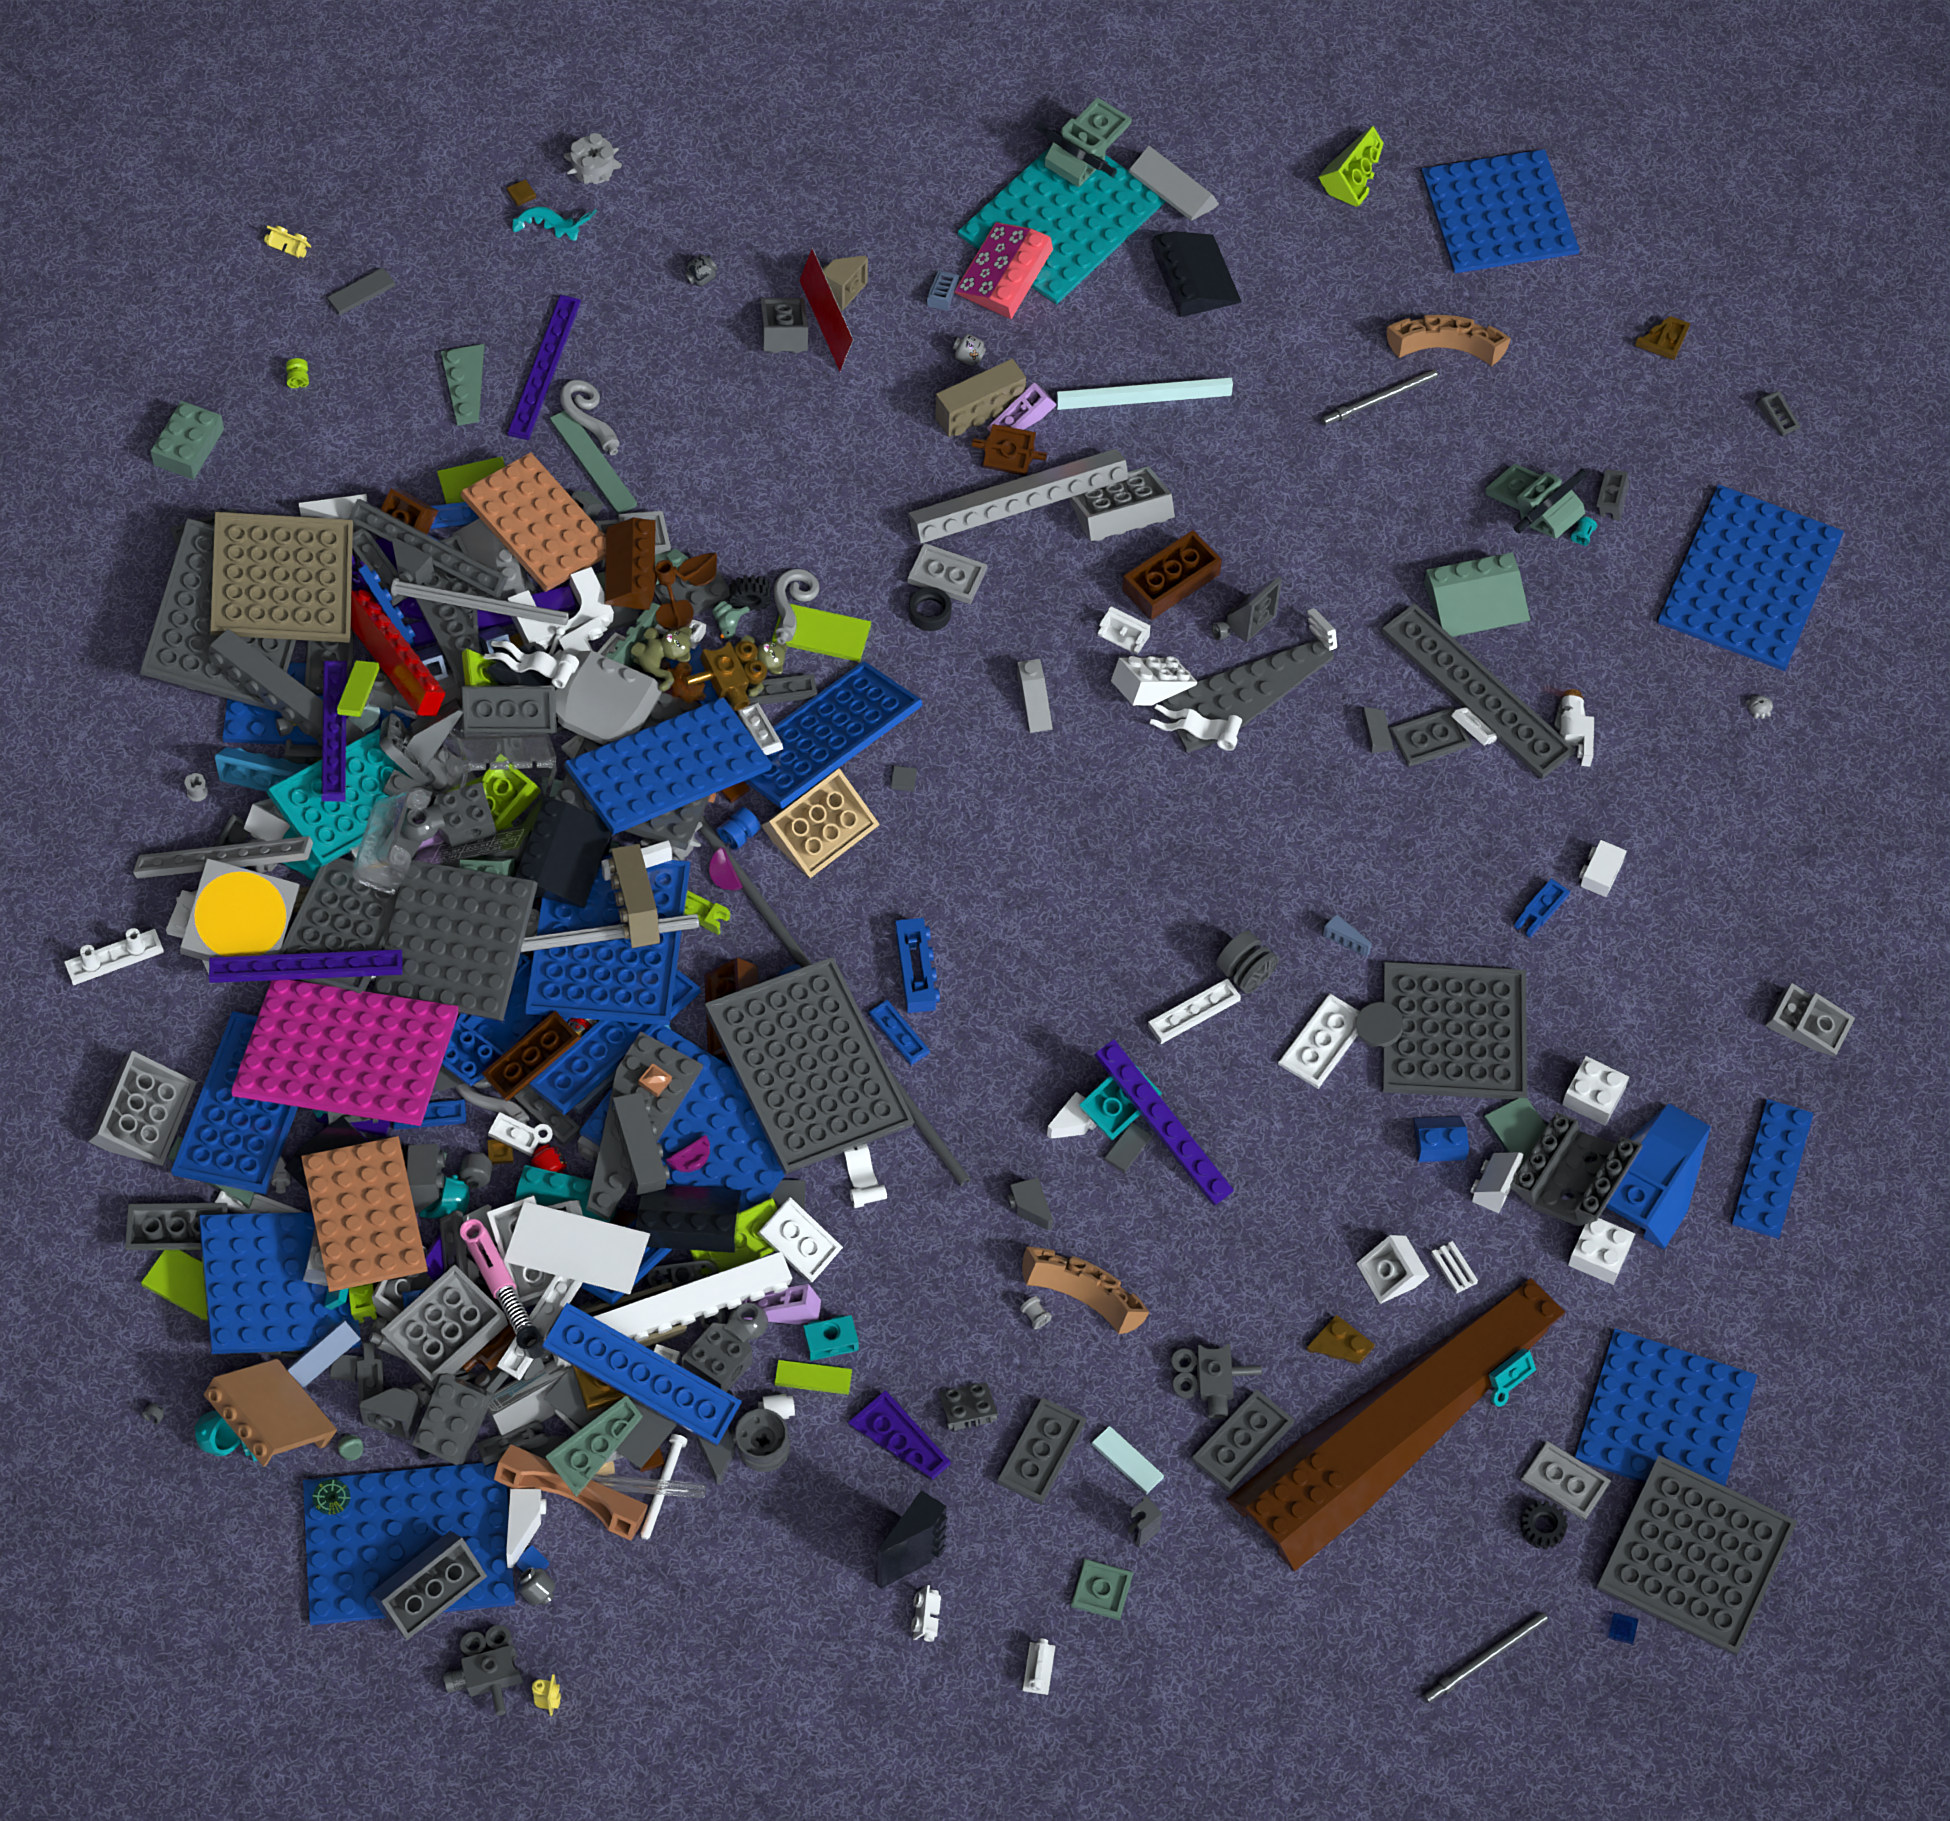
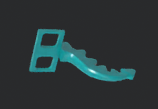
[512,206,597,241]

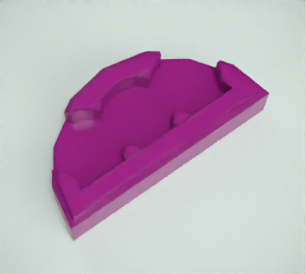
[709,847,743,891]
[666,1135,710,1172]

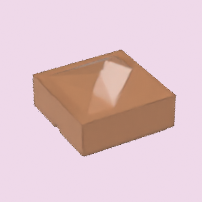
[638,1064,672,1097]

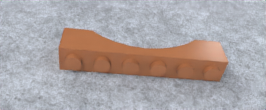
[494,1445,648,1541]

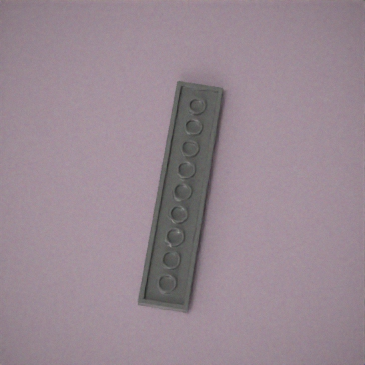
[1382,603,1575,779]

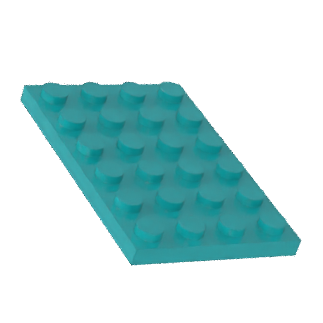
[266,728,434,868]

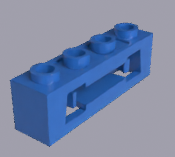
[895,918,940,1013]

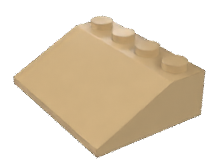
[761,768,880,878]

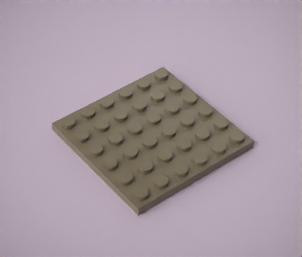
[210,512,353,643]

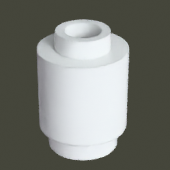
[758,1394,795,1419]

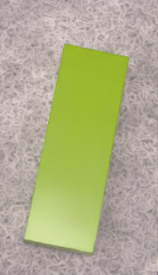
[337,660,379,717]
[775,1360,852,1395]

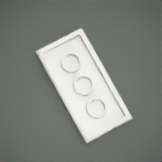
[1278,993,1360,1089]

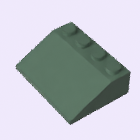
[1424,552,1530,637]

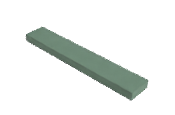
[550,410,637,515]

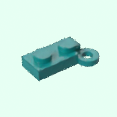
[1489,1348,1536,1407]

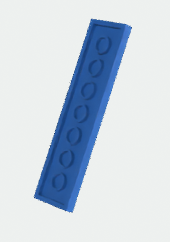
[530,970,701,1115]
[542,1303,742,1446]

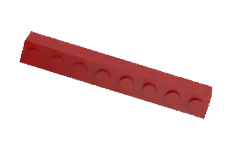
[350,590,446,716]

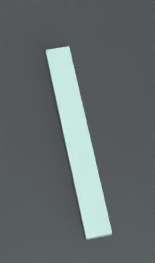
[1056,378,1233,410]

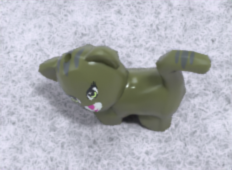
[631,627,692,692]
[732,635,787,697]

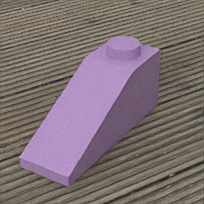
[987,382,1057,433]
[742,1284,821,1324]

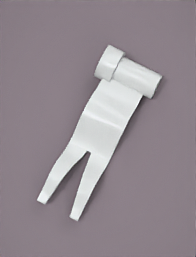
[484,641,579,689]
[1149,704,1242,751]
[844,1143,887,1209]

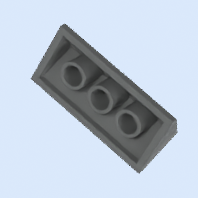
[125,1203,228,1250]

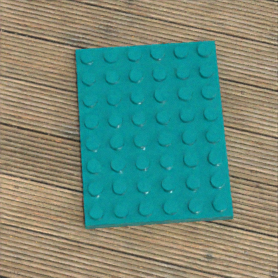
[958,145,1166,305]

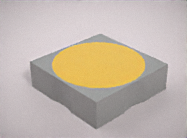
[180,858,300,962]

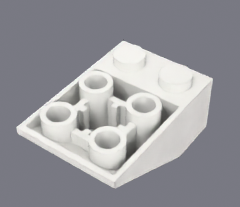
[1111,656,1197,705]

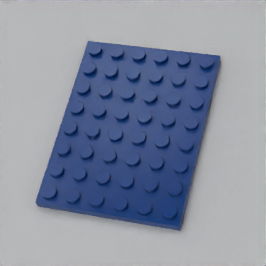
[1658,484,1844,671]
[526,855,691,1025]
[580,1025,787,1213]
[303,1461,515,1625]

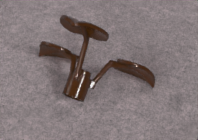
[654,552,717,630]

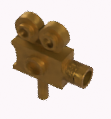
[684,641,767,711]

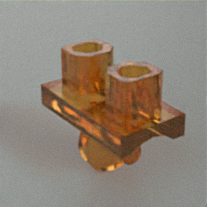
[666,662,706,704]

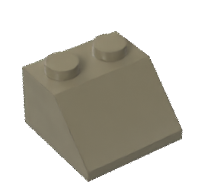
[822,256,868,311]

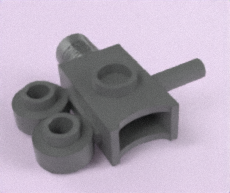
[364,660,413,712]
[1172,1344,1262,1419]
[443,1625,523,1716]

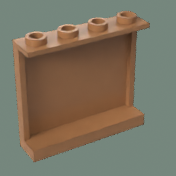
[203,1359,337,1467]

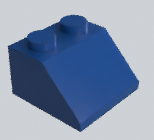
[1413,1116,1469,1162]

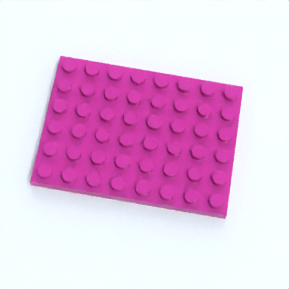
[231,980,458,1126]

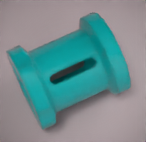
[1571,516,1597,546]

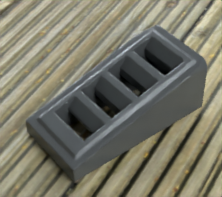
[1756,390,1801,437]

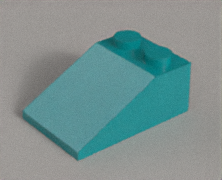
[1079,1065,1162,1141]

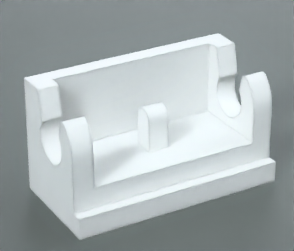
[1098,607,1150,655]

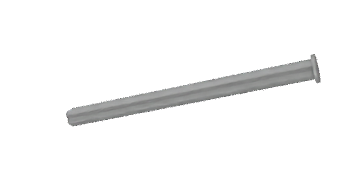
[391,578,569,626]
[521,914,699,952]

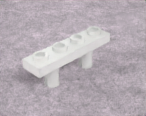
[64,928,164,985]

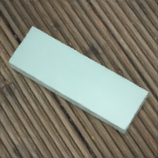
[1092,1426,1164,1494]

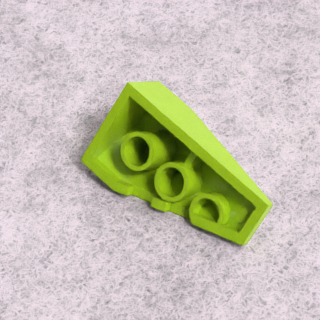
[1319,126,1384,207]
[482,756,541,832]

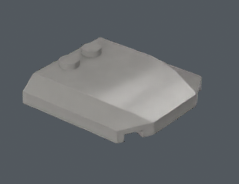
[555,650,662,746]

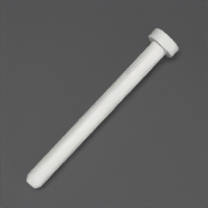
[641,1434,688,1540]

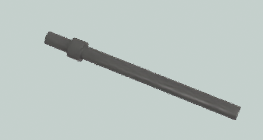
[1321,369,1438,426]
[1423,1612,1548,1704]

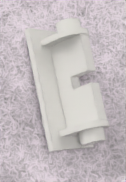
[911,1585,941,1642]
[1023,1638,1055,1695]

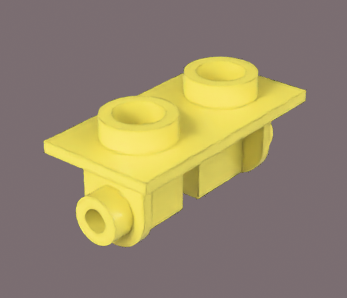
[264,225,311,258]
[532,1674,561,1716]

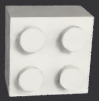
[1562,1056,1629,1126]
[1568,1218,1635,1285]

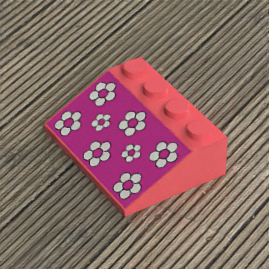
[954,222,1053,319]

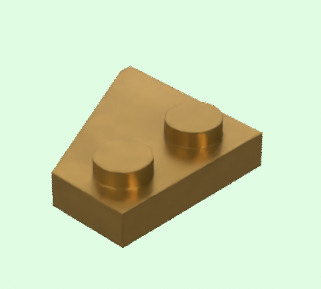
[1635,316,1691,360]
[1307,1315,1375,1364]

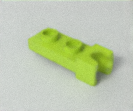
[684,890,730,935]

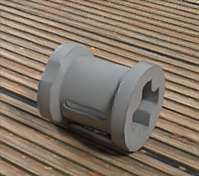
[184,773,208,802]
[1020,1296,1052,1330]

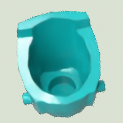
[418,1175,470,1219]
[194,1410,241,1456]

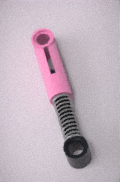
[460,1219,546,1359]

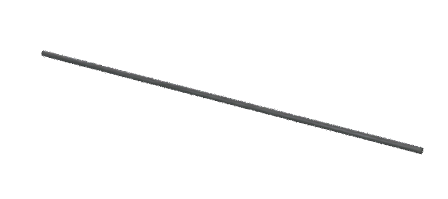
[525,574,971,1186]

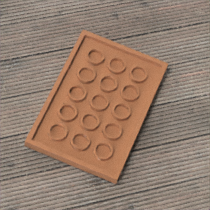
[460,453,606,592]
[301,1136,428,1292]

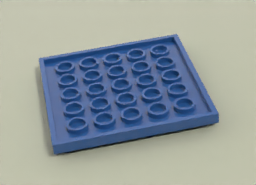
[1421,149,1580,274]
[198,1212,361,1354]
[1575,1328,1757,1486]

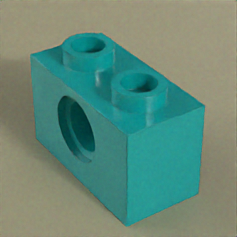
[804,1315,859,1361]

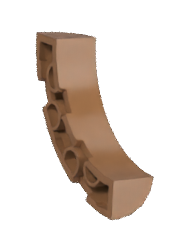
[1387,315,1511,366]
[1022,1247,1149,1334]

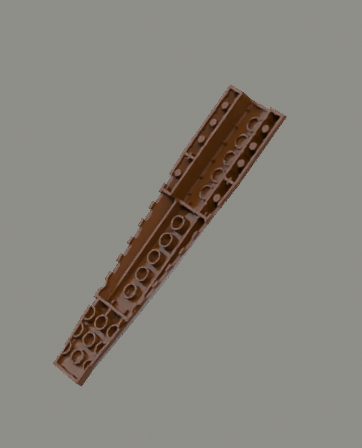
[1226,1278,1565,1572]

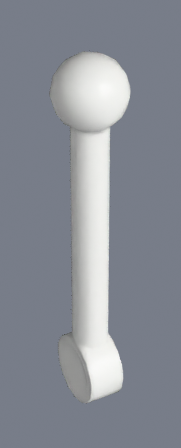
[548,627,565,656]

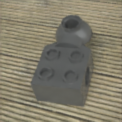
[401,782,497,848]
[682,1303,768,1392]

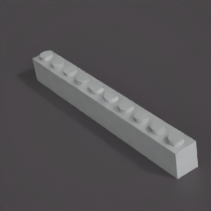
[909,449,1128,543]

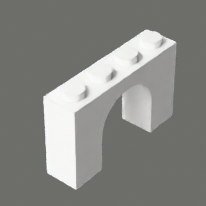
[507,567,614,649]

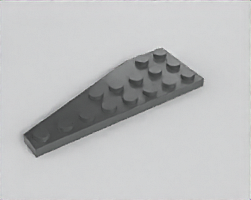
[395,534,480,688]
[1160,639,1334,753]
[587,1031,704,1221]

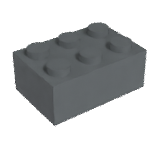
[412,1374,494,1465]

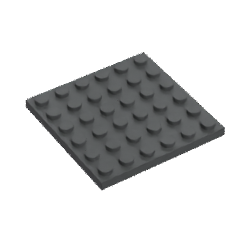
[373,859,538,1021]
[1383,962,1527,1100]
[1596,1456,1798,1656]

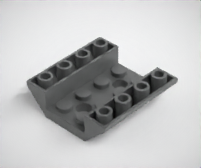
[1510,1112,1643,1226]

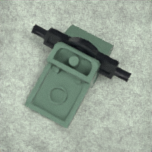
[1035,97,1132,187]
[1485,464,1587,539]

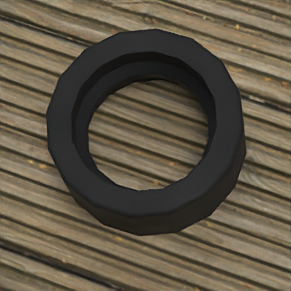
[908,587,952,632]

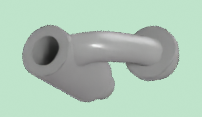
[369,1317,404,1359]

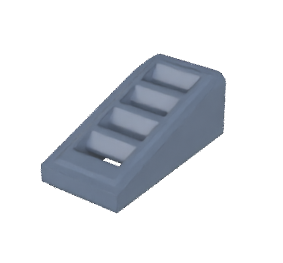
[927,270,959,311]
[1323,915,1372,957]

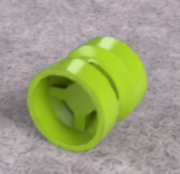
[286,358,309,388]

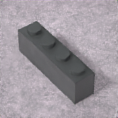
[611,1092,670,1195]

